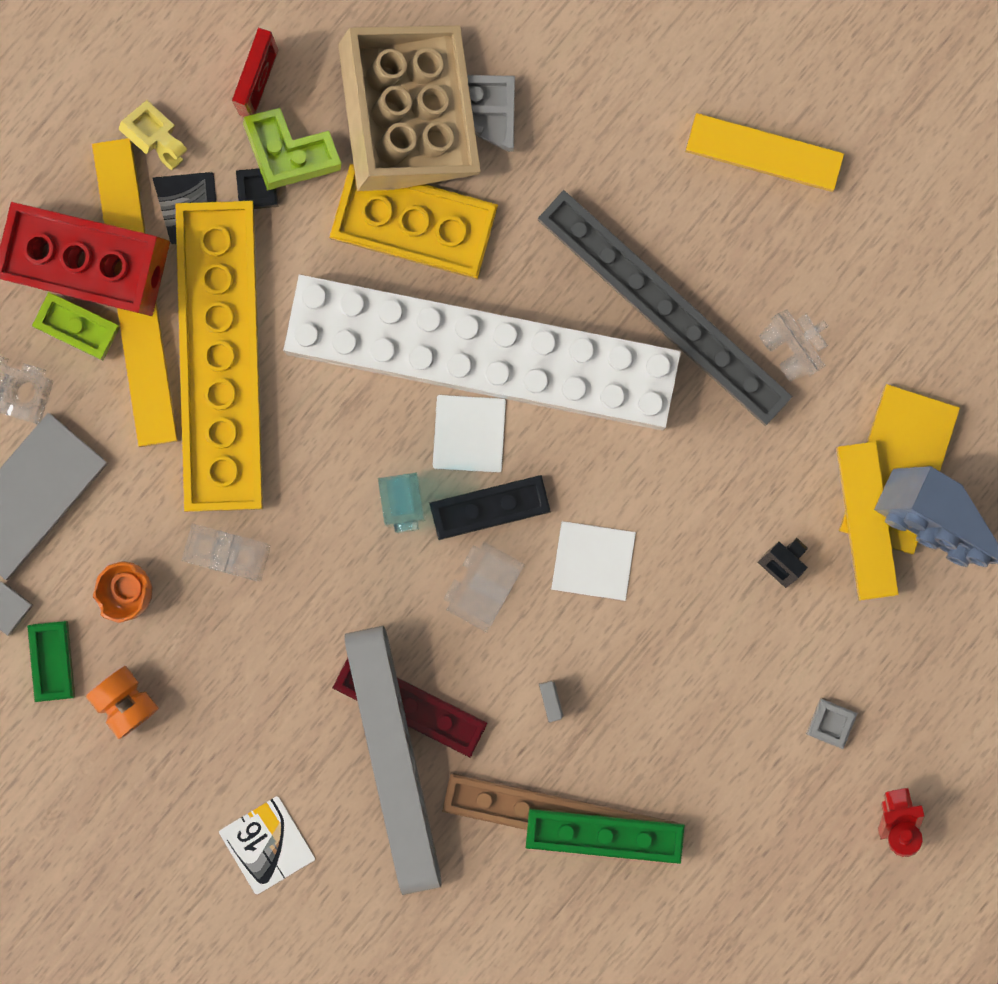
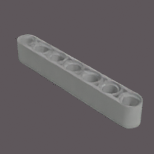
[345,626,442,895]

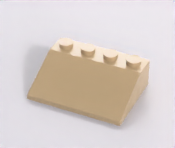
[338,25,481,191]

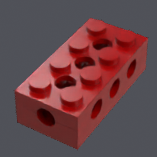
[0,202,170,317]

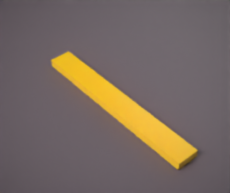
[92,138,178,447]

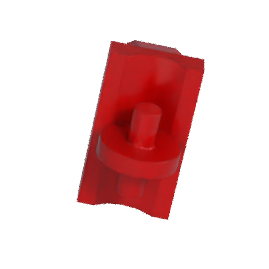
[878,788,925,857]

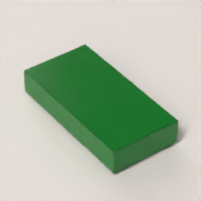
[27,621,75,702]

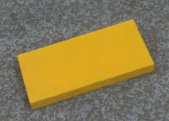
[329,164,498,280]
[839,384,960,555]

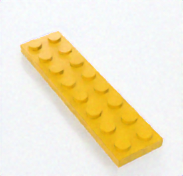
[175,201,263,512]

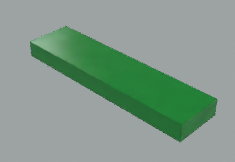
[525,808,685,864]

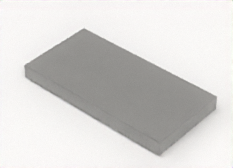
[0,413,108,580]

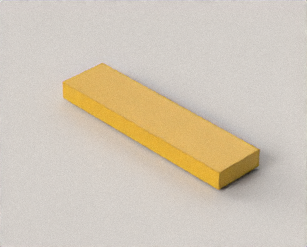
[685,113,844,192]
[836,441,899,601]

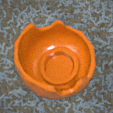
[93,561,152,623]

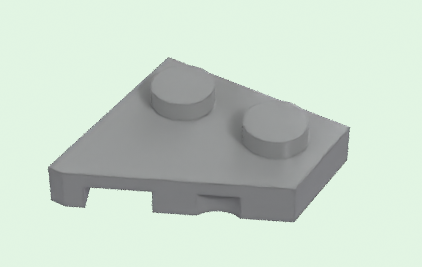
[467,75,515,152]

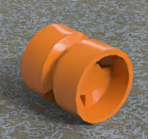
[85,666,159,739]

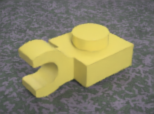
[119,100,187,170]

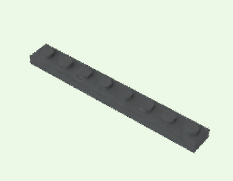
[538,190,793,426]

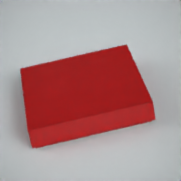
[232,27,279,117]

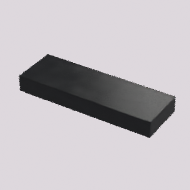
[429,475,551,540]

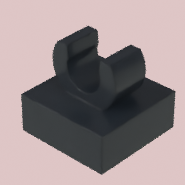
[757,538,808,588]

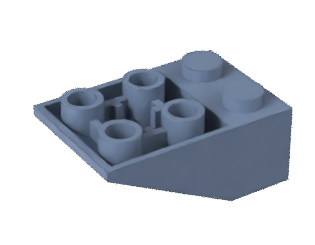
[874,466,998,567]

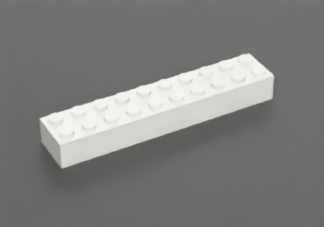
[283,275,681,431]

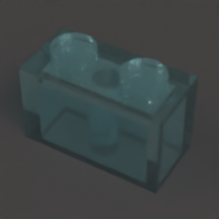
[378,472,426,534]

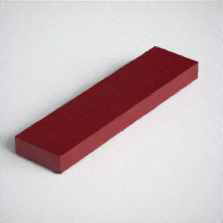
[332,658,488,758]

